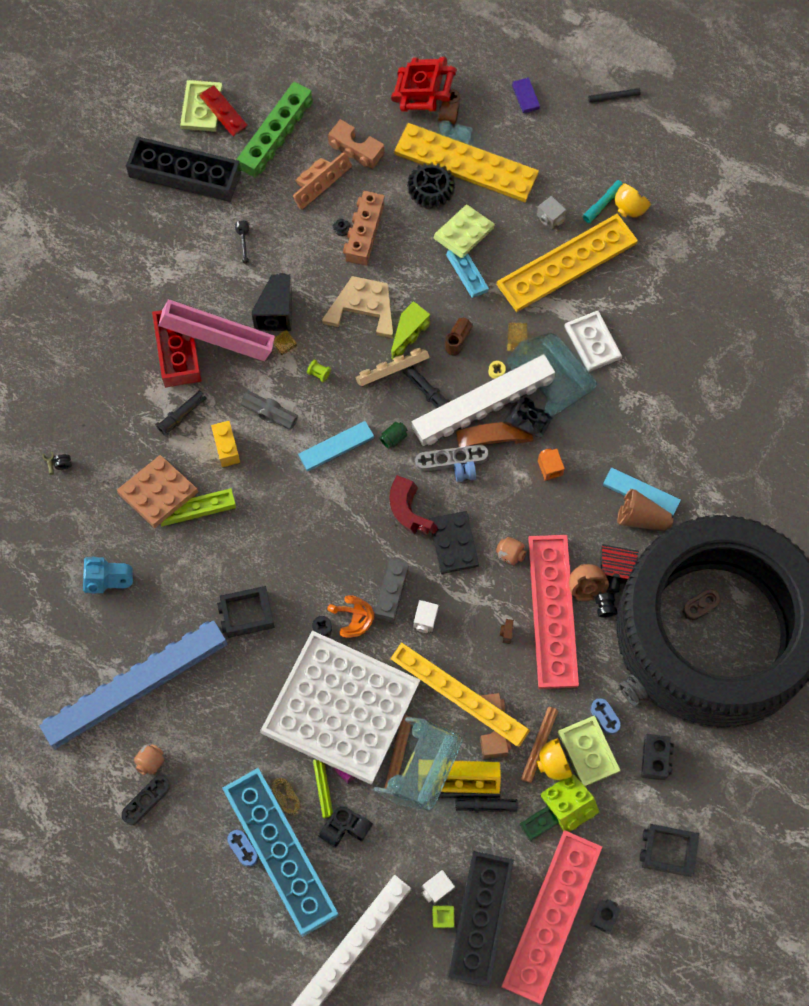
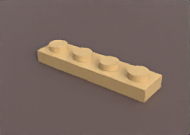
[355,348,430,386]

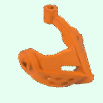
[327,595,375,638]

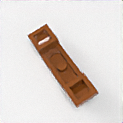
[456,422,533,447]

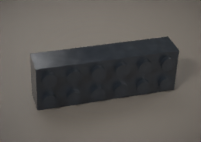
[126,136,241,202]
[447,851,514,988]

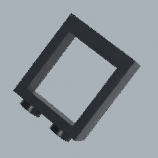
[217,586,275,638]
[639,824,700,877]

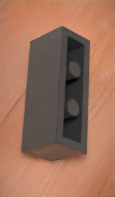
[374,559,409,625]

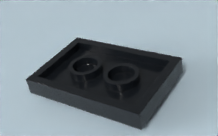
[429,511,479,574]

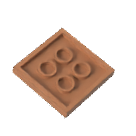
[117,455,198,528]

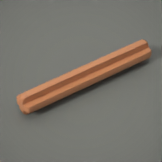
[521,707,558,783]
[384,715,412,794]

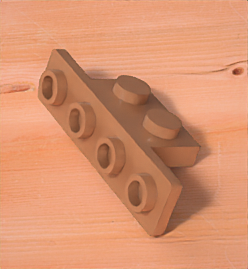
[293,152,352,210]

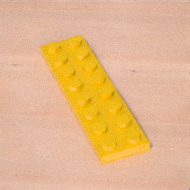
[394,123,539,203]
[497,214,638,313]

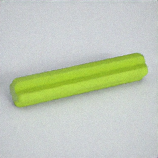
[313,759,333,818]

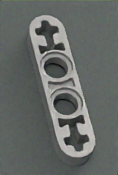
[415,445,488,472]

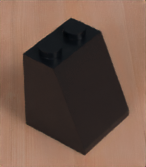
[252,273,292,331]

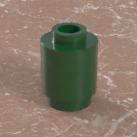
[379,422,408,449]

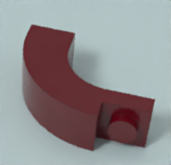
[389,475,438,535]

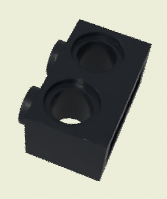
[641,734,674,780]

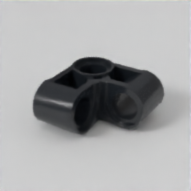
[318,806,373,848]

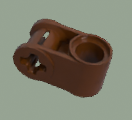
[438,89,460,125]

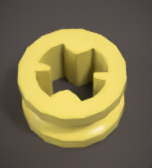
[488,361,506,379]

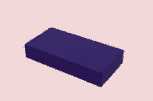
[512,77,540,114]

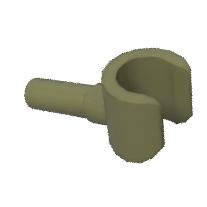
[42,452,55,475]

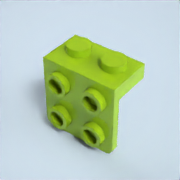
[541,774,600,832]

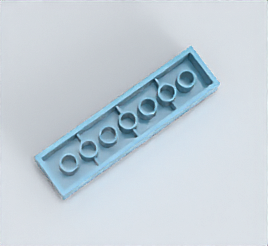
[222,768,339,937]

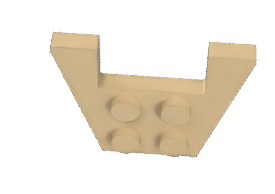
[322,276,393,338]

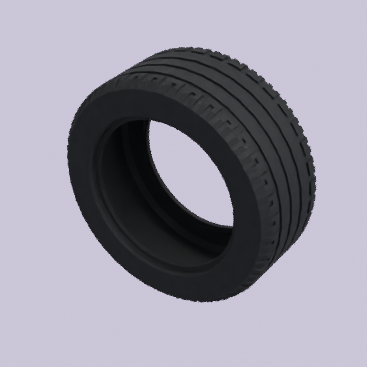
[616,515,809,728]

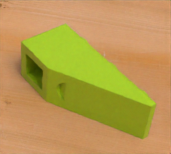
[391,301,430,359]

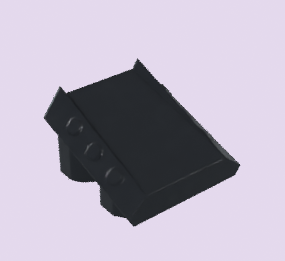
[503,397,552,438]

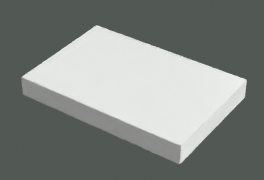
[565,311,622,372]

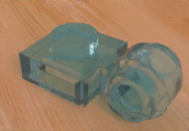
[437,121,473,145]

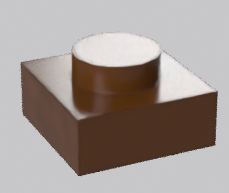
[500,619,514,644]

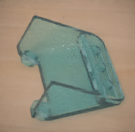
[506,333,597,416]

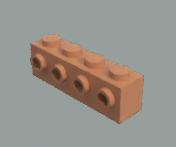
[343,191,385,266]

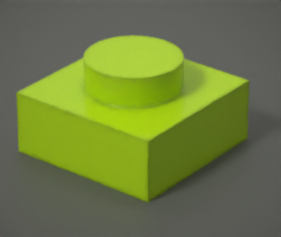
[433,906,454,928]

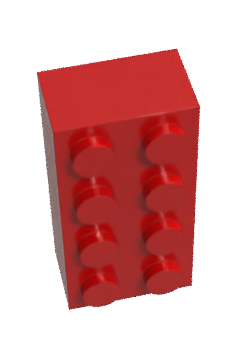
[152,310,202,388]

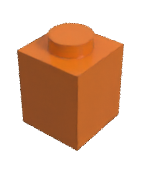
[538,449,565,481]

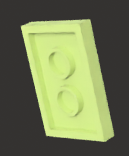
[180,80,222,132]
[434,204,495,258]
[557,715,620,787]

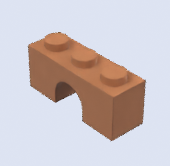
[328,119,385,169]
[477,693,511,759]

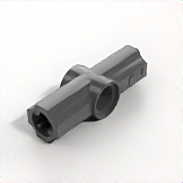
[241,391,298,430]

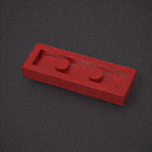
[199,85,248,137]

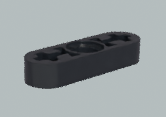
[121,775,170,825]

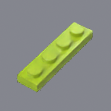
[161,488,236,527]

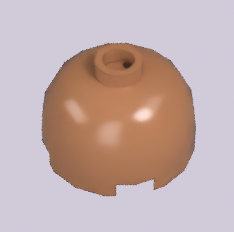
[568,564,609,601]

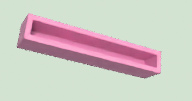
[158,299,275,362]

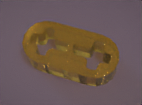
[271,778,300,815]

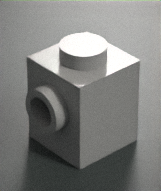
[537,196,566,229]

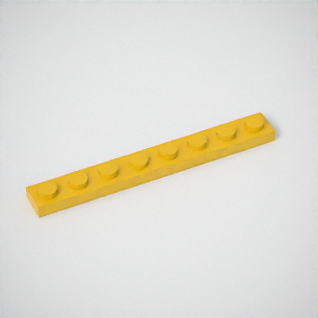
[390,642,530,747]

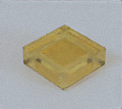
[273,330,297,355]

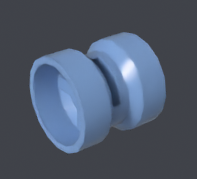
[454,461,476,482]

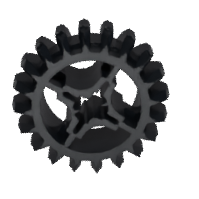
[407,162,455,209]

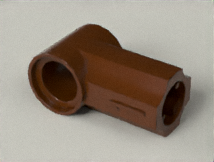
[445,317,473,356]

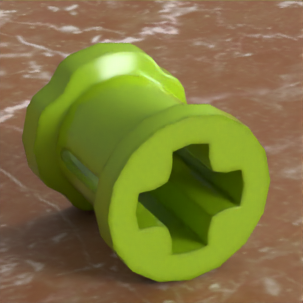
[307,359,331,382]

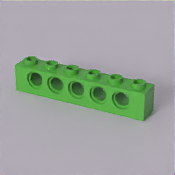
[236,82,313,178]

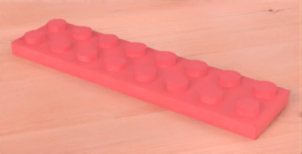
[528,535,579,689]
[501,830,602,1005]

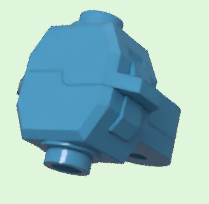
[83,557,133,593]

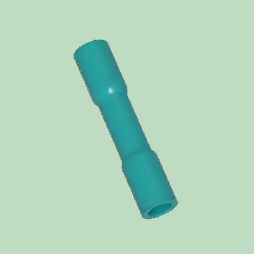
[582,180,623,223]

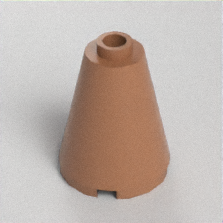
[617,489,674,531]

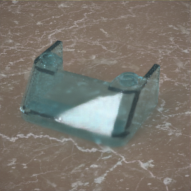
[373,717,462,810]

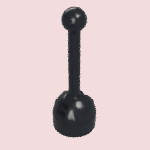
[235,221,249,264]

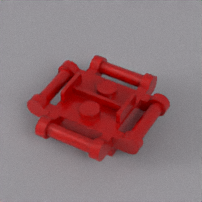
[391,57,457,112]

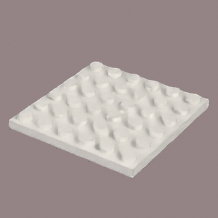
[260,631,420,785]

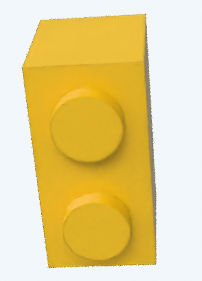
[211,421,240,467]

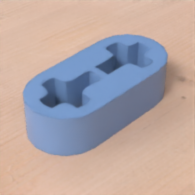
[591,698,620,735]
[228,830,258,867]

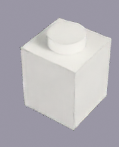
[413,600,439,633]
[421,870,455,905]

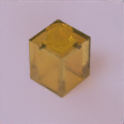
[507,323,527,353]

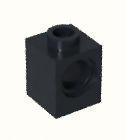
[590,899,621,934]

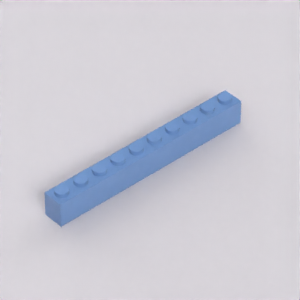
[39,620,227,750]

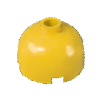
[615,183,651,218]
[537,738,573,780]

